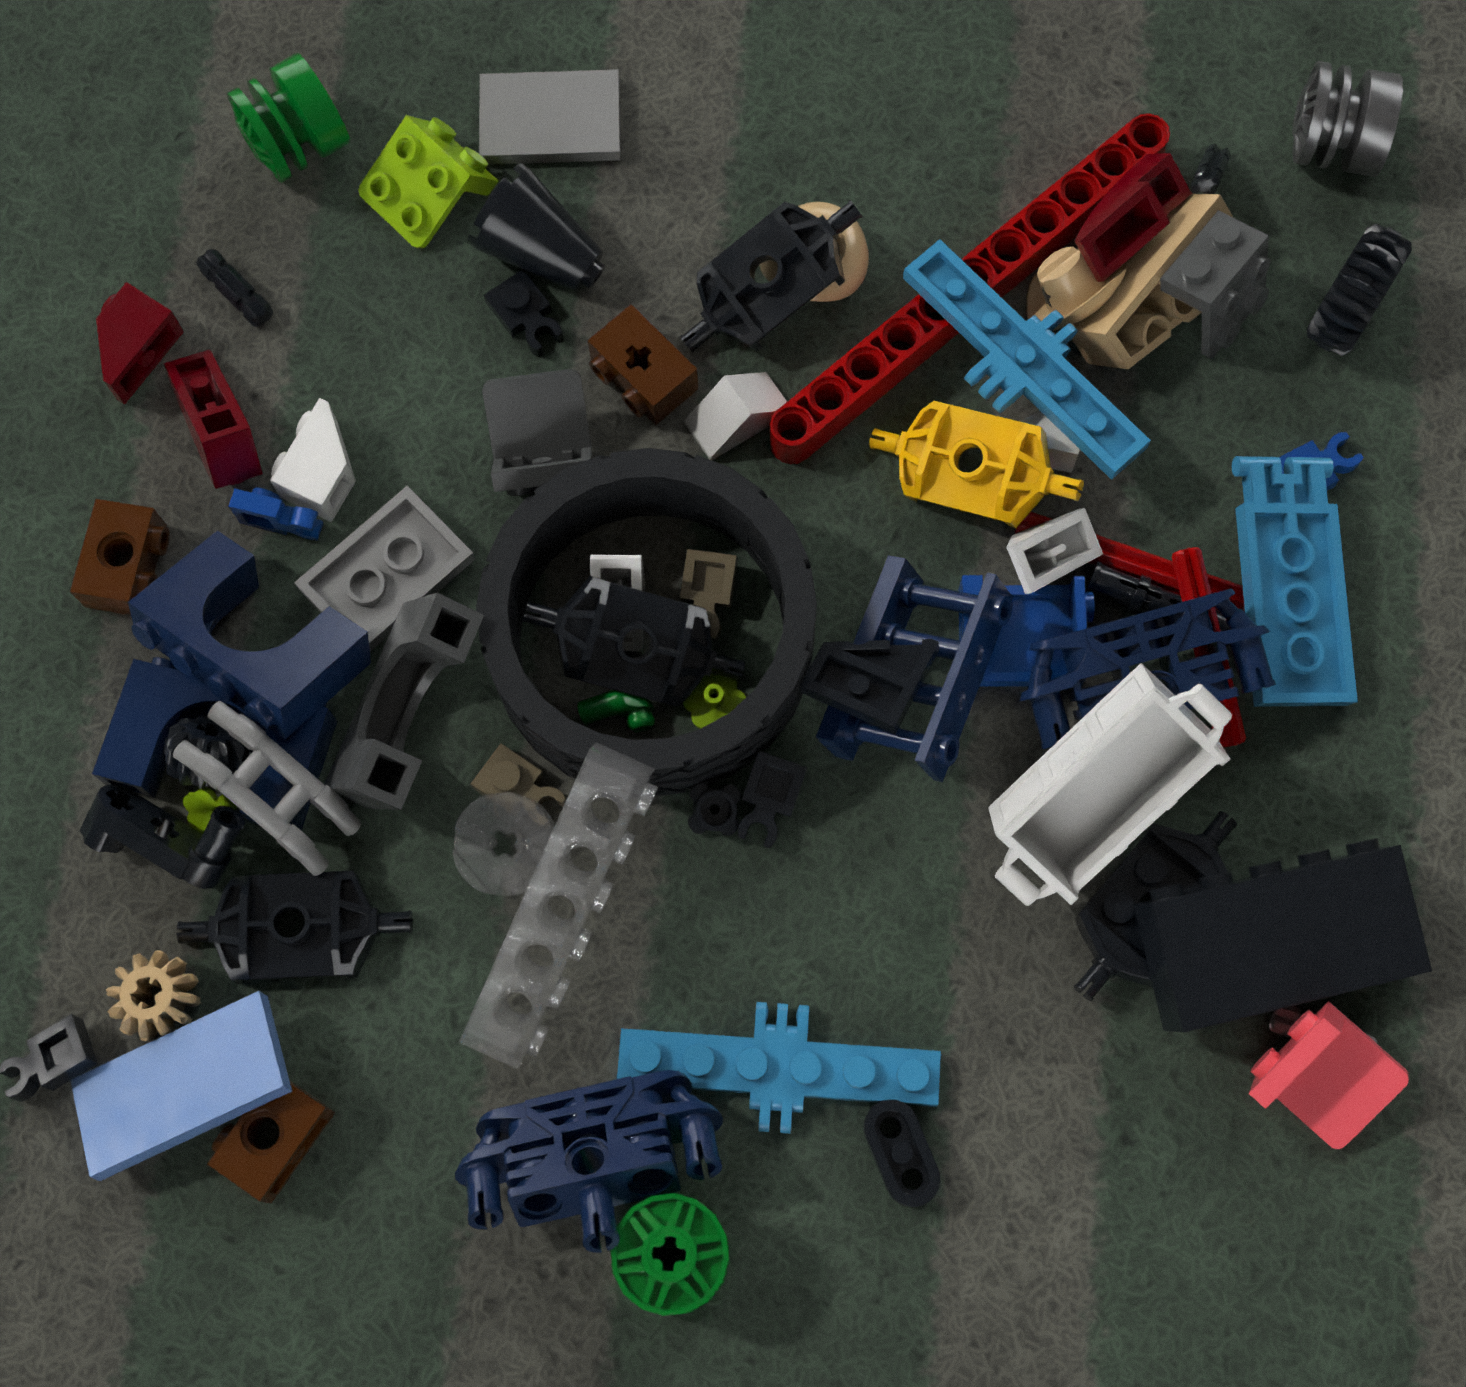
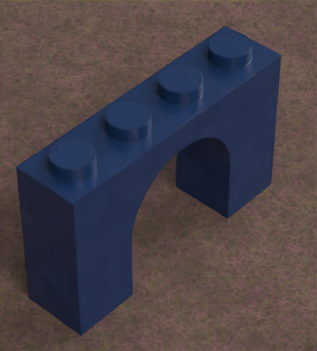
[128,531,371,740]
[92,657,338,831]

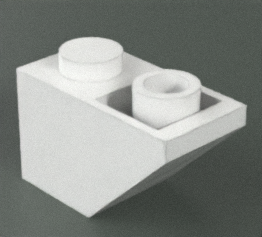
[270,398,356,522]

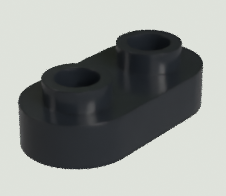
[863,1099,940,1208]

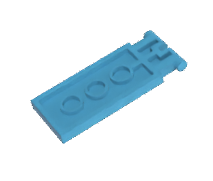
[1232,456,1358,707]

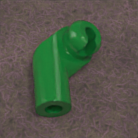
[577,690,655,732]

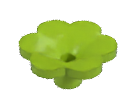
[683,673,746,729]
[183,787,237,834]

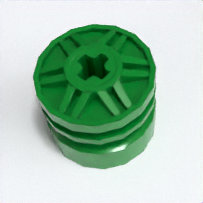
[226,53,350,183]
[610,1193,730,1316]

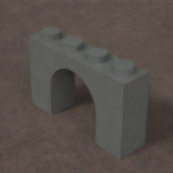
[324,593,484,810]

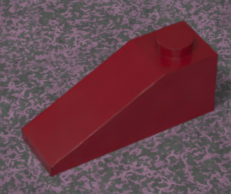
[163,349,263,489]

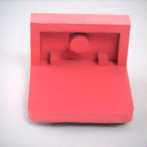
[1249,1001,1409,1149]

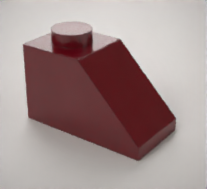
[96,282,184,405]

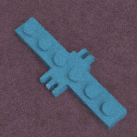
[903,239,1151,480]
[617,1002,941,1134]

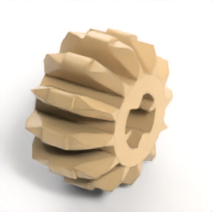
[106,950,201,1043]

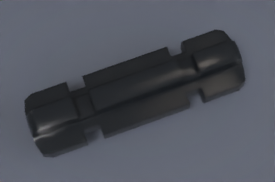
[1191,143,1231,194]
[196,249,273,327]

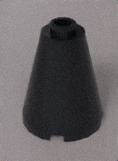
[467,163,606,291]

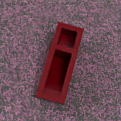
[1075,153,1192,282]

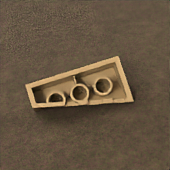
[1072,193,1234,369]

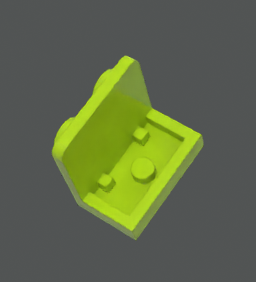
[359,115,498,248]

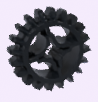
[1307,223,1412,356]

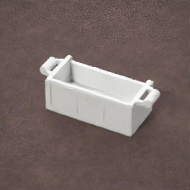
[988,663,1232,906]

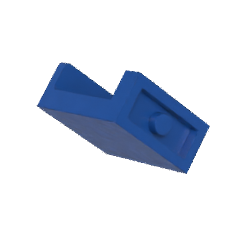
[958,575,1094,687]

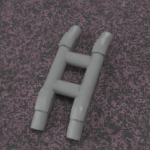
[173,701,361,876]

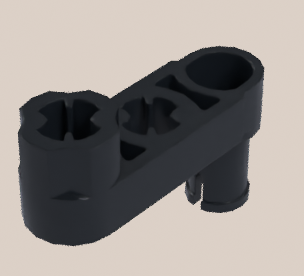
[79,784,245,889]

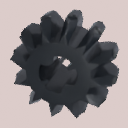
[163,715,253,791]

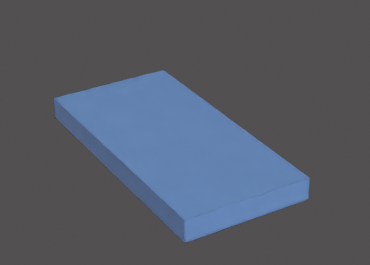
[70,991,292,1181]

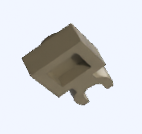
[680,549,738,641]
[471,743,567,829]

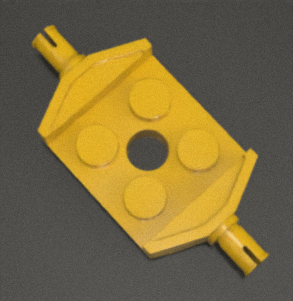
[869,401,1084,528]

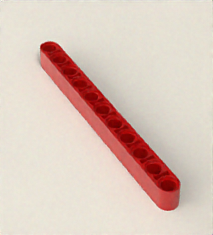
[770,114,1170,464]

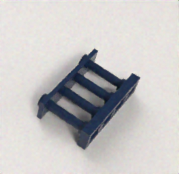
[816,555,1013,783]

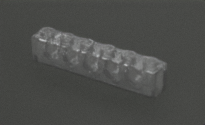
[459,742,658,1069]

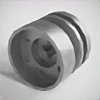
[1293,61,1403,177]

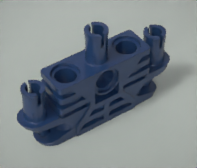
[1020,589,1276,749]
[455,1070,723,1253]

